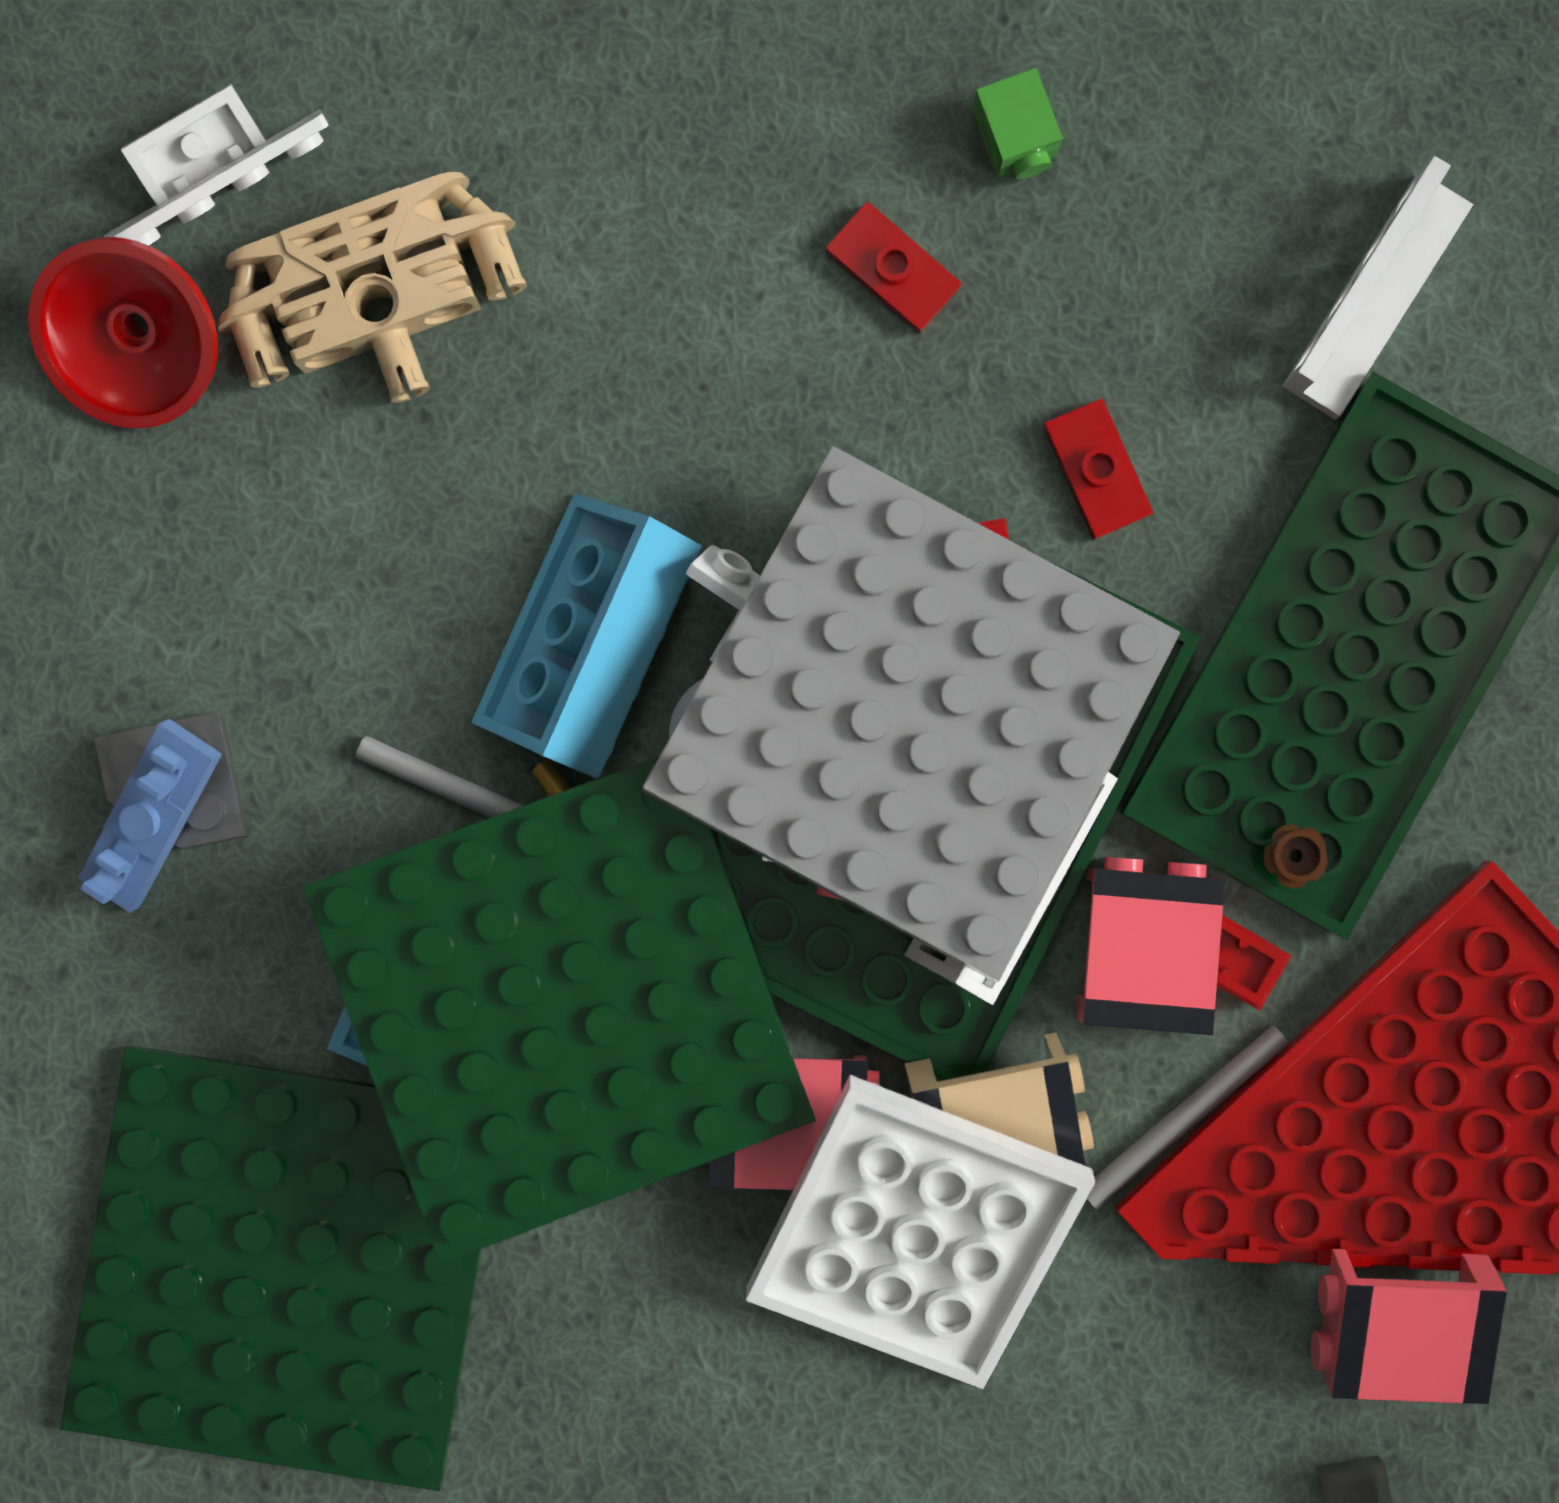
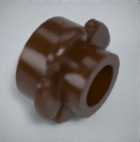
[1263,824,1328,888]

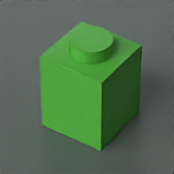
[971,68,1063,180]

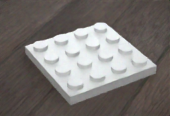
[746,1075,1095,1389]

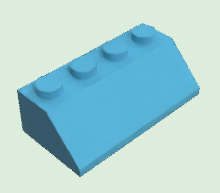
[471,493,702,779]

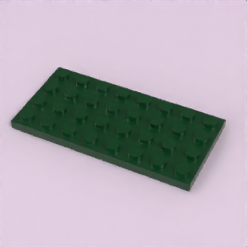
[1119,371,1559,940]

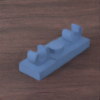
[78,719,222,913]

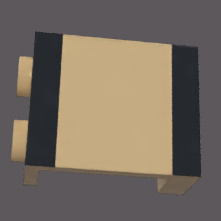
[905,1032,1094,1166]

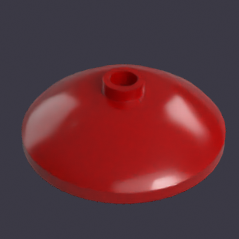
[28,237,218,428]

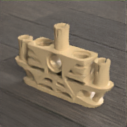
[218,172,527,403]

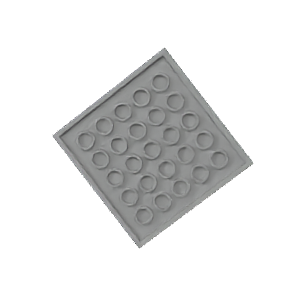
[643,446,1181,983]

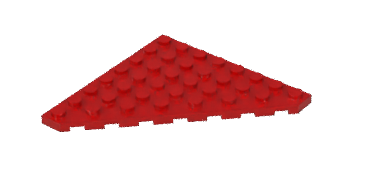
[1114,860,1559,1275]

